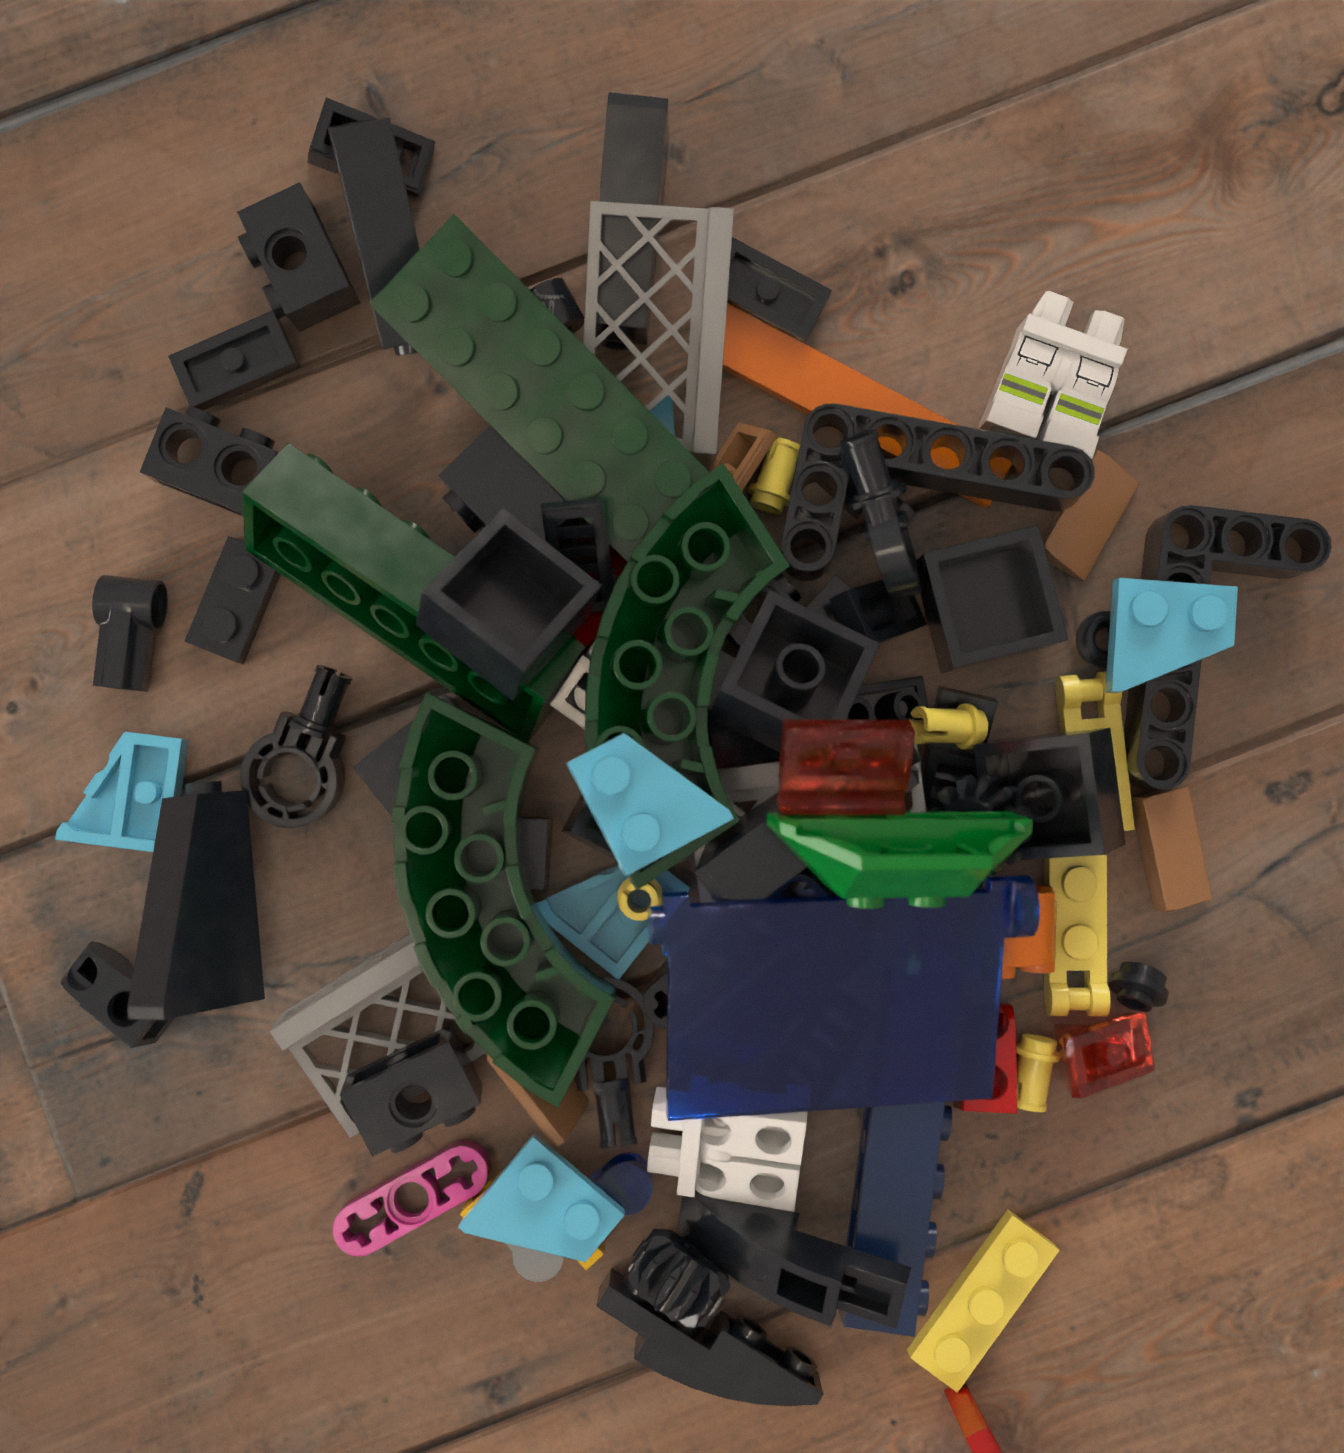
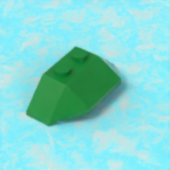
[767,812,1033,908]

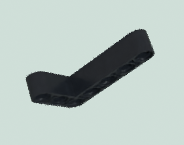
[781,404,1095,581]
[1124,505,1332,789]

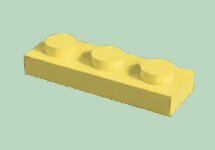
[907,1209,1060,1393]

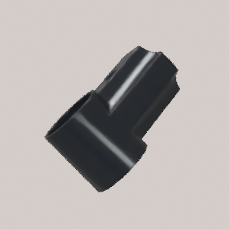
[92,575,168,692]

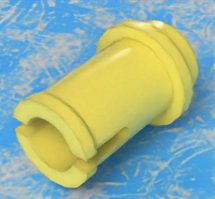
[748,437,800,515]
[908,703,988,750]
[617,877,664,921]
[1016,1033,1061,1112]

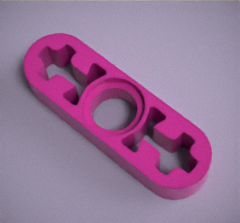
[333,1140,491,1256]

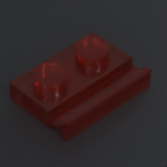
[776,719,916,815]

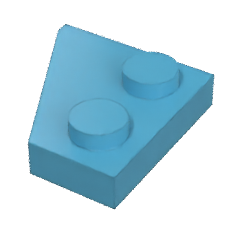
[1105,578,1238,693]
[55,732,189,852]
[566,733,734,876]
[537,865,691,980]
[458,1133,625,1262]

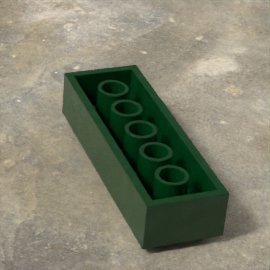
[369,214,710,562]
[242,443,586,742]

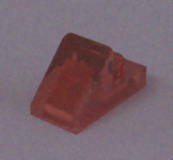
[1054,1013,1155,1099]

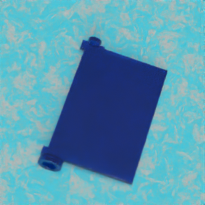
[648,875,1040,1121]

